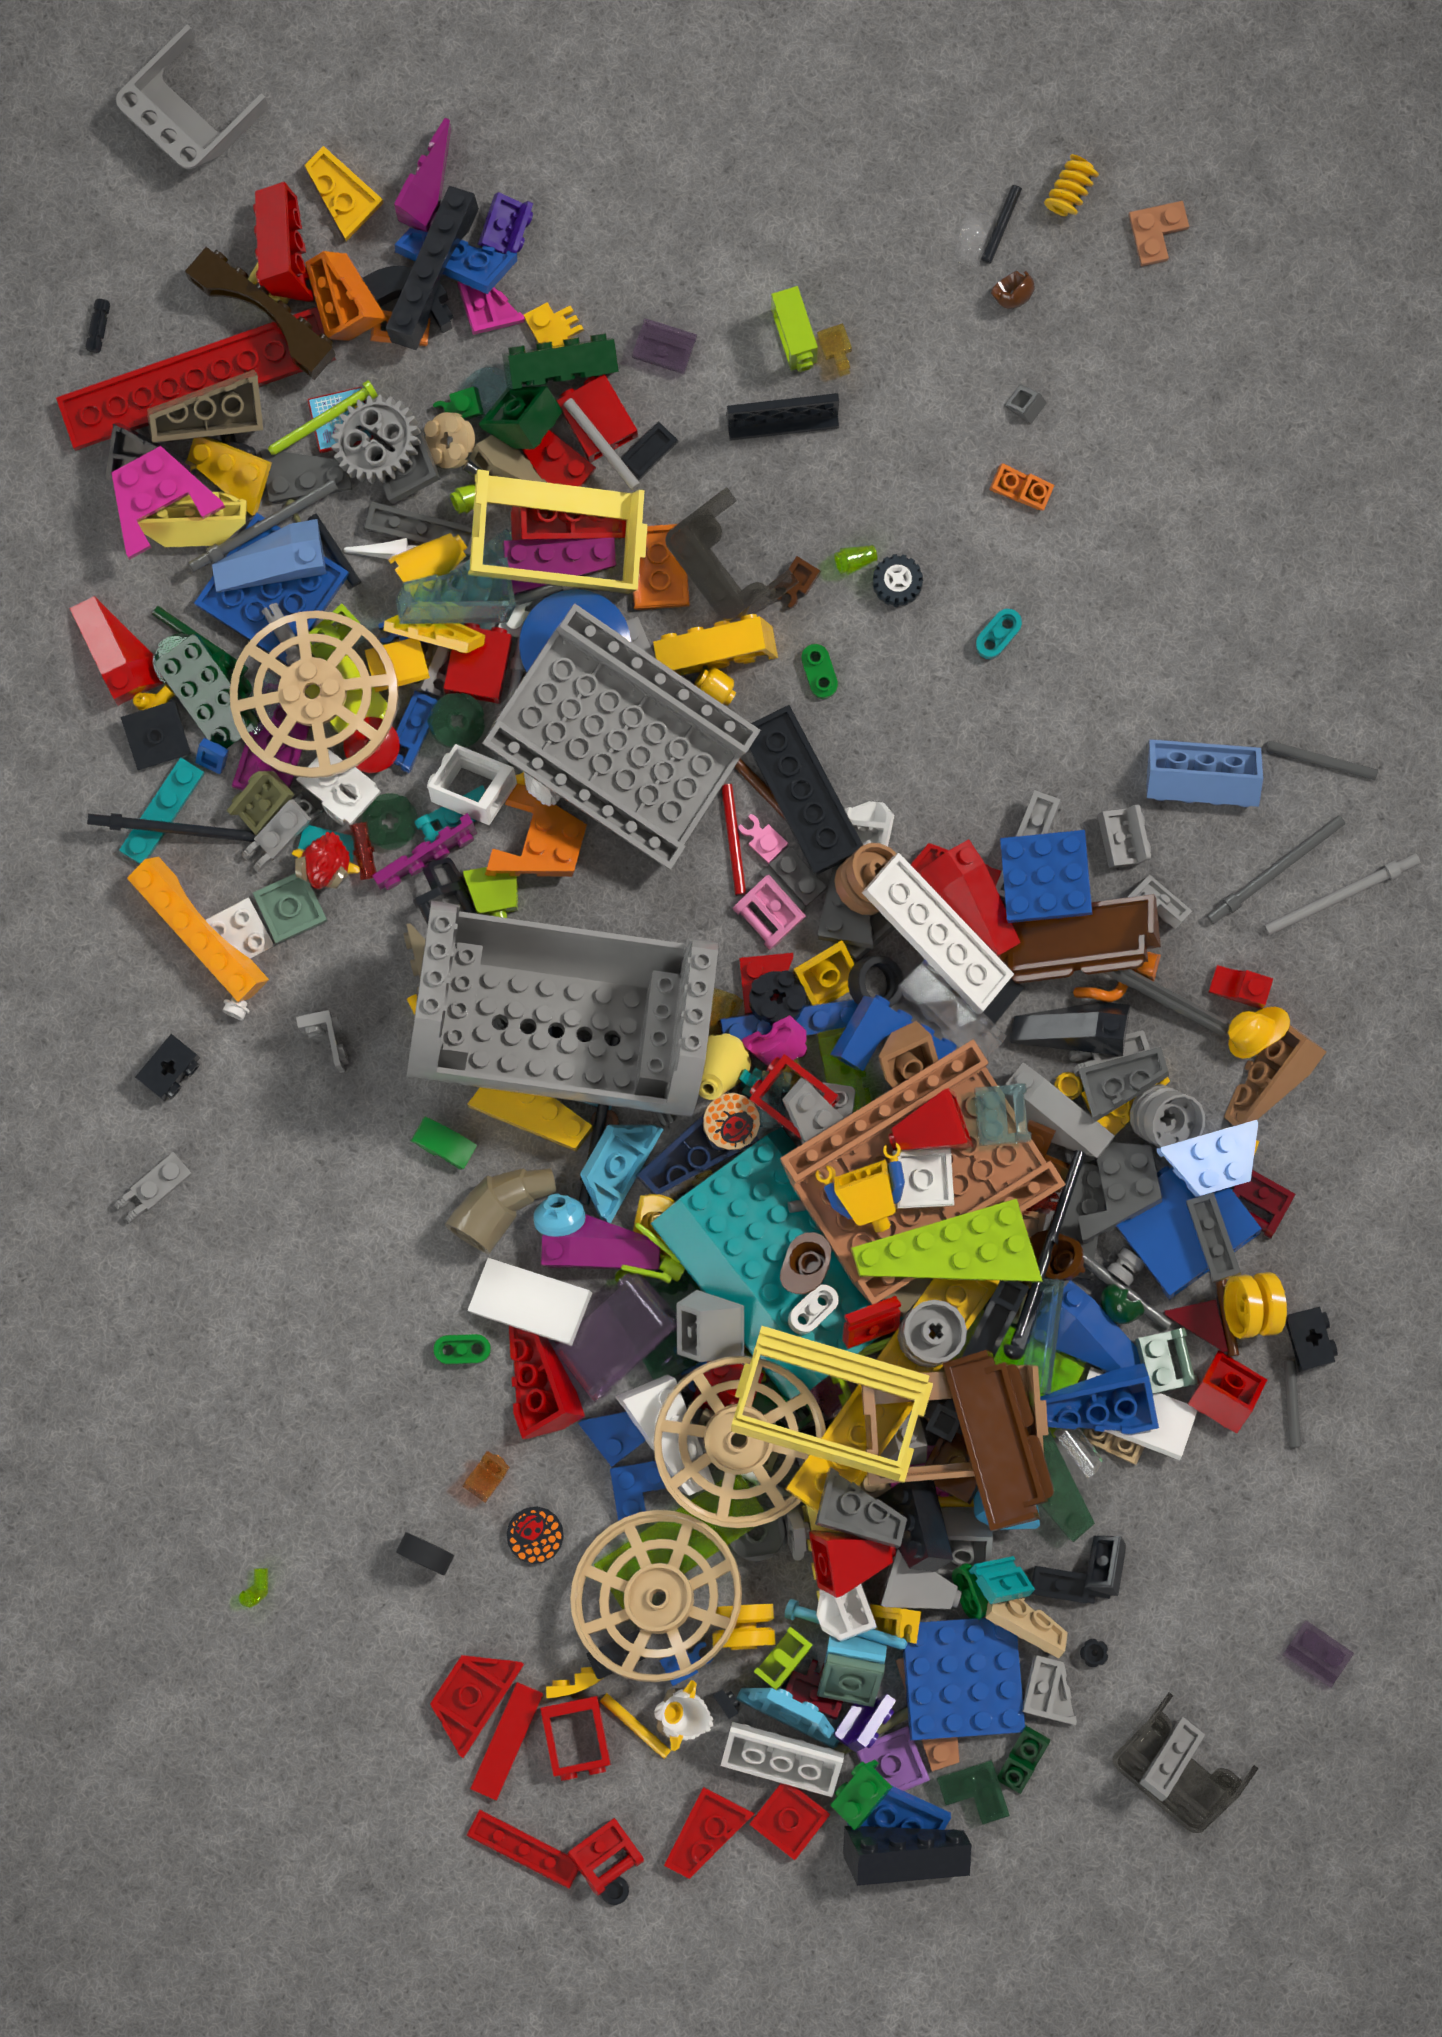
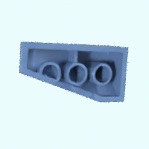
[212,519,327,593]

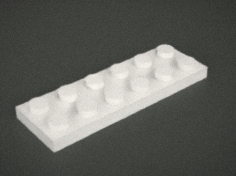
[862,853,1014,1014]

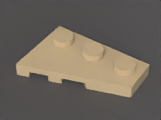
[986,1597,1068,1658]

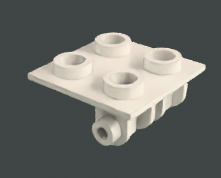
[206,897,274,958]

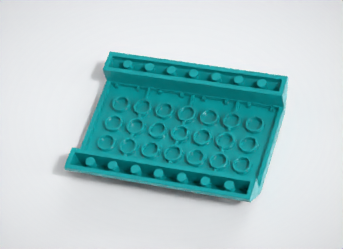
[651,1127,914,1401]

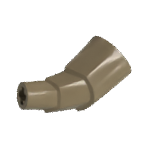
[445,1168,556,1254]

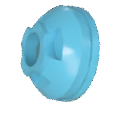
[534,1193,586,1237]

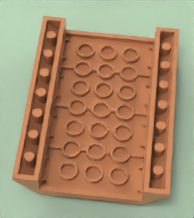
[780,1039,1066,1305]

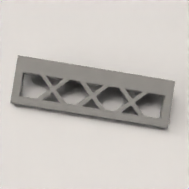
[996,790,1063,899]

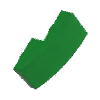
[410,1116,477,1170]

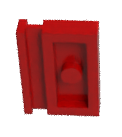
[843,1296,901,1349]

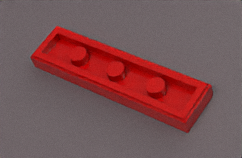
[470,1682,544,1801]
[466,1809,579,1889]

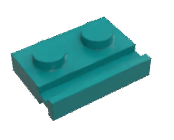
[969,1556,1035,1605]

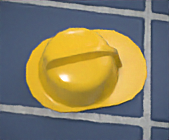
[1227,1006,1290,1059]

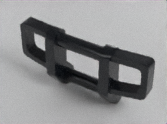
[413,857,477,925]

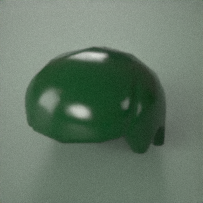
[1100,1284,1145,1324]

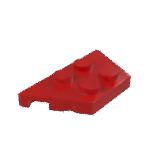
[430,1655,525,1758]

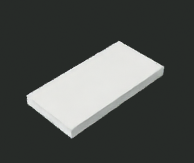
[468,1258,592,1346]
[1086,1367,1197,1460]

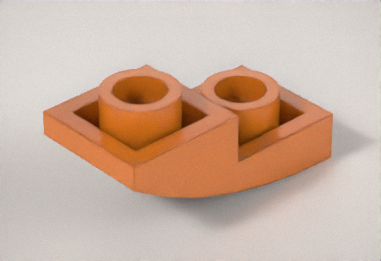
[989,463,1055,511]

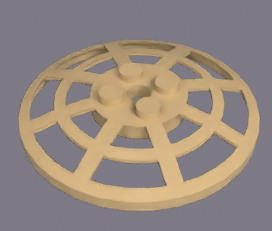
[230,611,398,778]
[653,1356,826,1528]
[570,1510,742,1682]

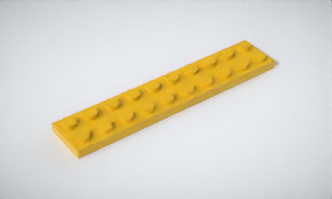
[785,1278,996,1513]

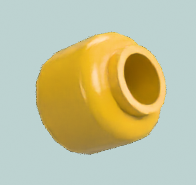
[694,667,736,706]

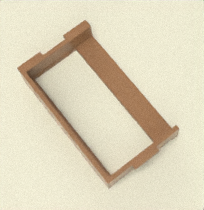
[861,1364,1048,1485]

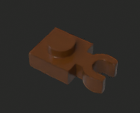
[776,556,822,609]

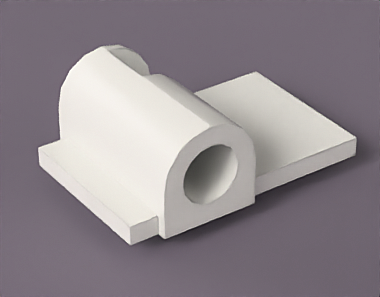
[296,749,381,826]

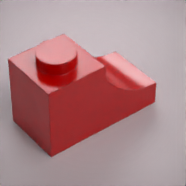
[1208,965,1274,1009]

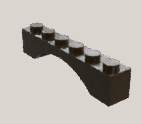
[185,247,336,380]

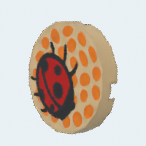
[703,1093,760,1150]

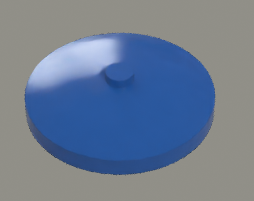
[519,589,631,673]

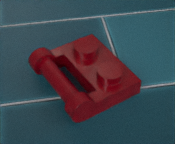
[1232,1170,1296,1239]

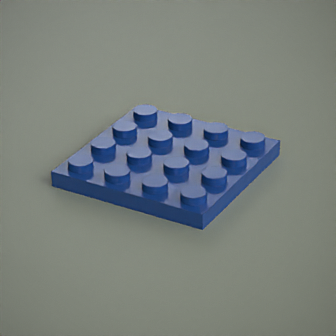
[194,513,349,665]
[903,1618,1025,1741]

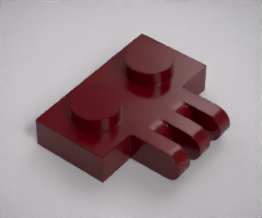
[786,1659,843,1720]

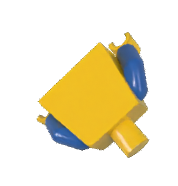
[816,1143,905,1232]

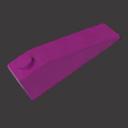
[394,118,451,232]
[541,1214,661,1270]

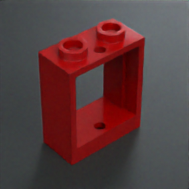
[749,1054,840,1140]
[540,1696,611,1781]

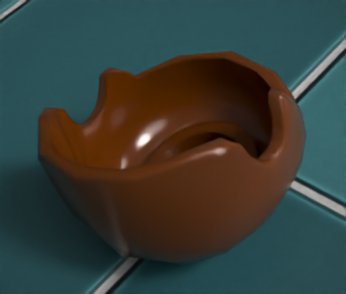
[991,271,1035,309]

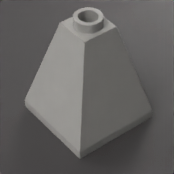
[877,1550,962,1609]

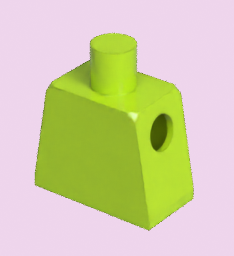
[463,867,518,918]

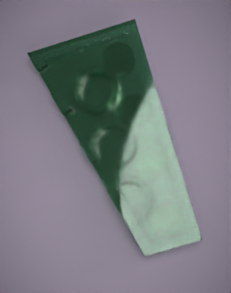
[1027,1428,1095,1542]

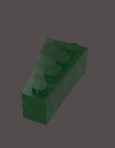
[502,333,619,389]

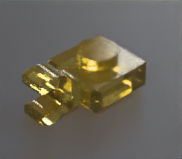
[817,323,852,377]

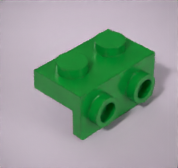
[831,1759,892,1830]

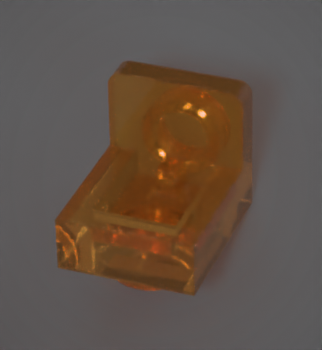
[462,1451,510,1503]

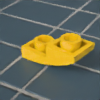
[546,1667,605,1698]

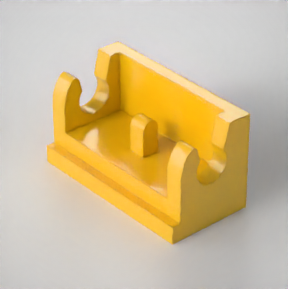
[869,1604,921,1644]

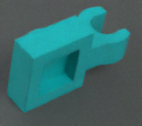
[738,1068,766,1100]

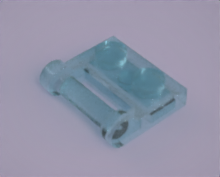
[974,1083,1032,1146]

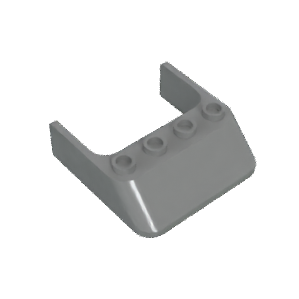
[116,24,269,169]

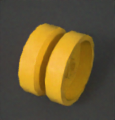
[1224,1272,1287,1339]
[712,1604,775,1650]

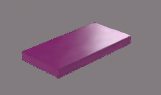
[232,682,310,791]

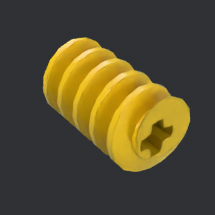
[1044,154,1099,217]

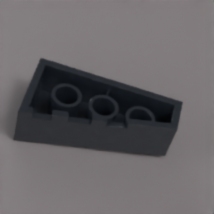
[843,1825,972,1886]

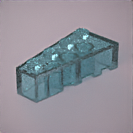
[396,557,516,624]

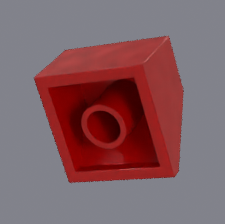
[1188,1350,1268,1433]

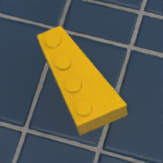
[653,614,778,676]
[467,1087,593,1152]

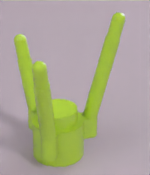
[621,1223,685,1284]

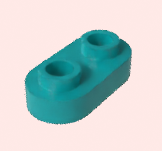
[976,609,1022,659]

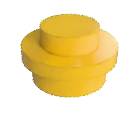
[1054,1072,1083,1100]

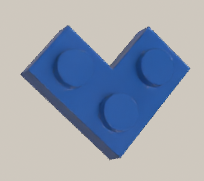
[610,1461,667,1521]

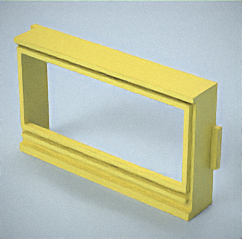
[468,470,647,594]
[731,1326,933,1483]

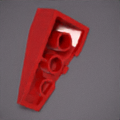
[511,506,627,540]
[69,596,166,706]
[918,839,1021,957]
[509,1326,585,1439]

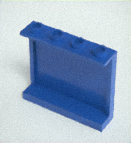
[1116,1166,1262,1300]

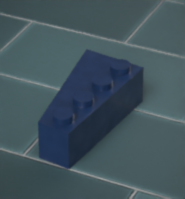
[635,1112,759,1195]

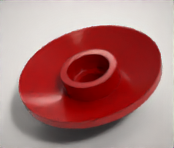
[343,717,400,773]

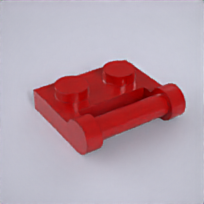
[567,1818,644,1896]

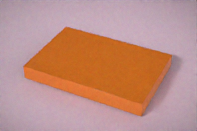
[633,524,690,610]

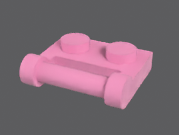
[732,875,806,950]

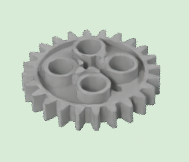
[331,395,421,484]

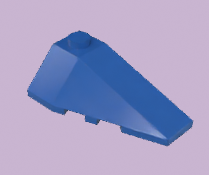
[1031,1280,1141,1373]
[1040,1363,1159,1434]

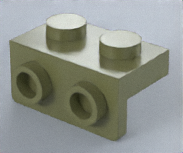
[227,771,295,835]

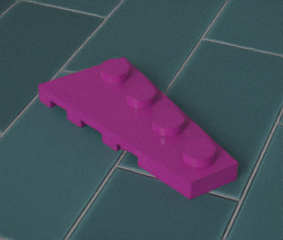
[503,538,616,597]
[372,813,477,890]

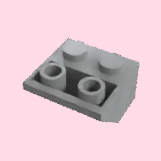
[677,1290,744,1362]

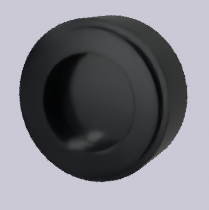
[601,1876,629,1905]

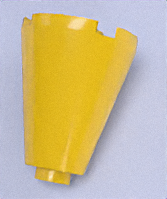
[388,533,468,606]

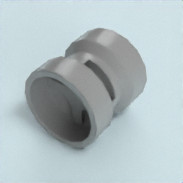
[1106,1247,1145,1287]

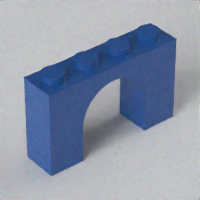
[830,995,957,1071]

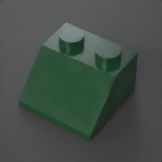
[479,386,563,449]

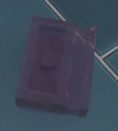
[632,318,697,375]
[1283,1620,1354,1688]

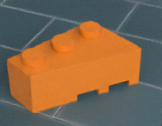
[305,251,387,341]

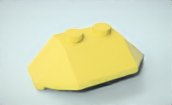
[138,491,247,547]

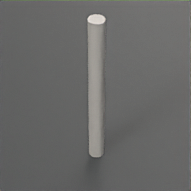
[563,398,640,490]

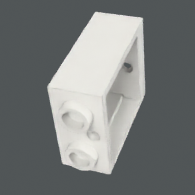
[427,744,517,825]

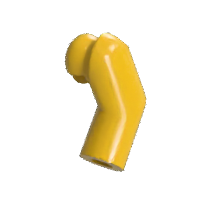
[133,684,175,710]

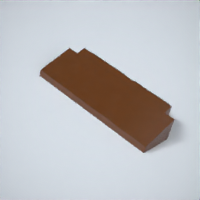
[998,894,1161,984]
[943,1350,1054,1531]

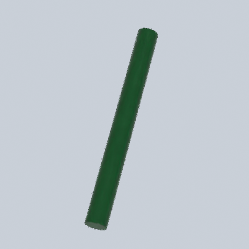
[152,606,249,676]

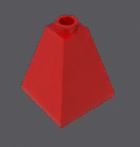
[888,1088,974,1150]
[809,1530,896,1598]

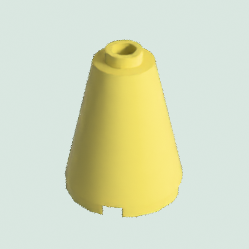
[699,1033,751,1100]

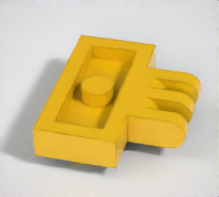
[524,302,584,346]

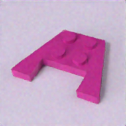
[112,446,225,560]

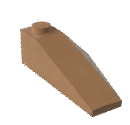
[879,1021,939,1089]
[1224,1024,1327,1126]

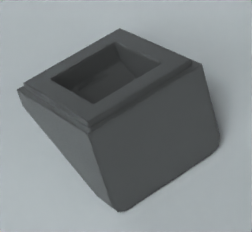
[1004,384,1047,424]

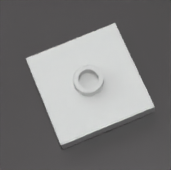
[892,1148,954,1209]

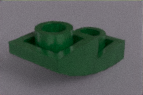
[995,1725,1051,1794]

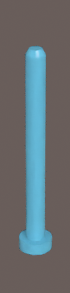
[785,1599,907,1650]

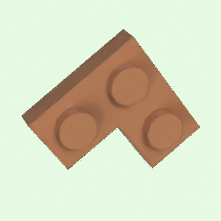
[1129,201,1189,267]

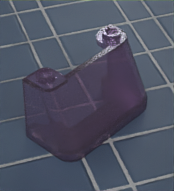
[554,1273,677,1402]

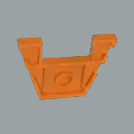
[485,783,587,877]

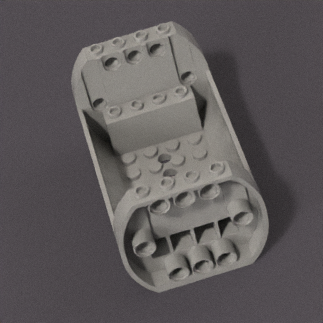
[406,901,718,1117]

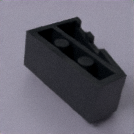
[105,423,197,480]
[875,1480,953,1572]

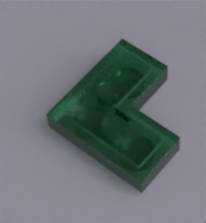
[937,1759,1010,1825]

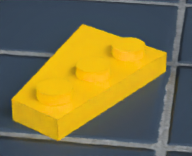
[305,146,384,242]

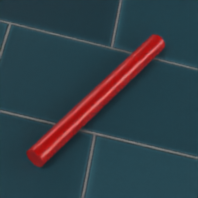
[721,784,746,896]

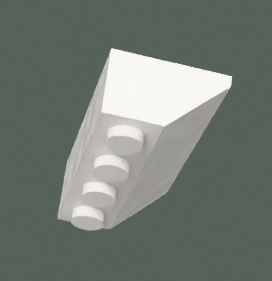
[721,1722,844,1797]

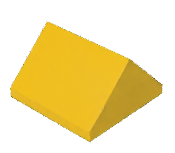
[364,638,430,692]
[793,940,854,1005]

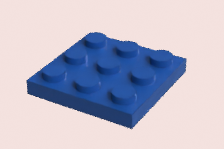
[1000,830,1093,923]

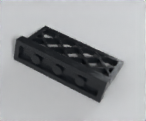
[726,393,839,441]

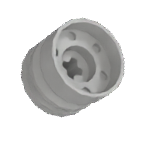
[1130,1084,1205,1147]

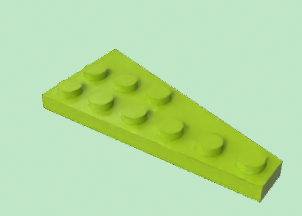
[851,1198,1042,1282]

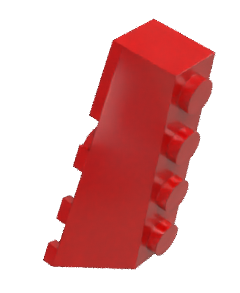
[253,182,314,302]

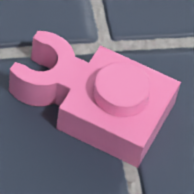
[738,814,788,864]

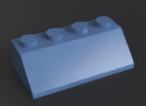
[1146,739,1263,807]

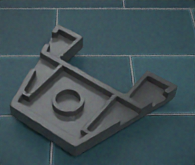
[1064,1142,1163,1244]

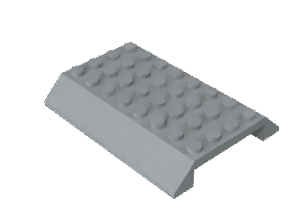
[482,603,761,870]

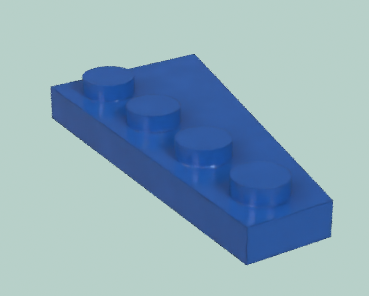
[395,228,517,294]

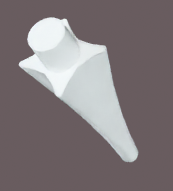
[343,538,419,559]

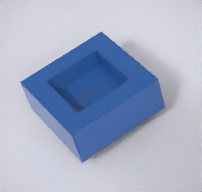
[195,738,229,775]

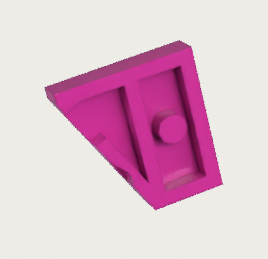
[458,281,525,335]

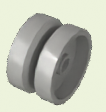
[898,1300,967,1368]

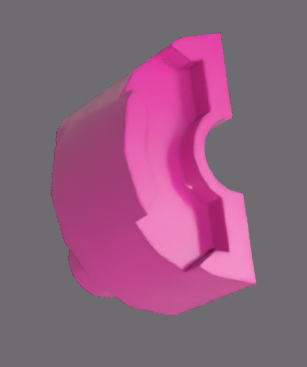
[741,1015,807,1067]

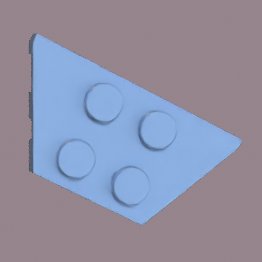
[1156,1120,1258,1197]

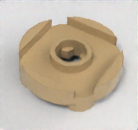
[424,412,475,469]

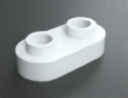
[788,1285,838,1335]

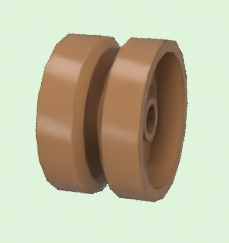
[834,843,897,915]

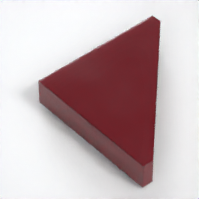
[1164,1300,1228,1352]

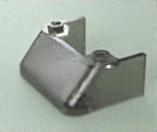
[665,487,799,621]
[1112,1692,1259,1833]

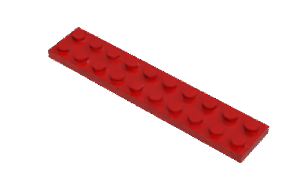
[56,307,336,451]

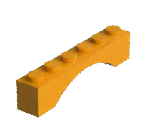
[127,856,269,1002]

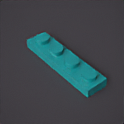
[119,757,205,864]

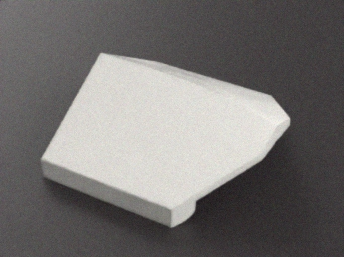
[845,801,894,847]
[816,1584,877,1642]

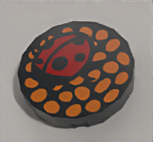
[506,1506,564,1564]

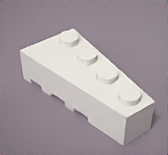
[615,1375,715,1495]

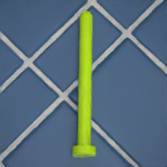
[268,380,378,455]

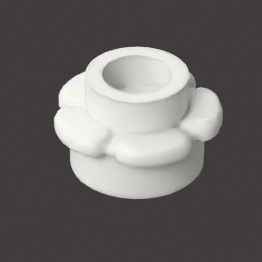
[222,996,250,1020]

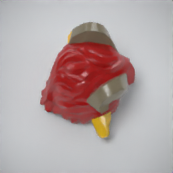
[292,832,360,889]

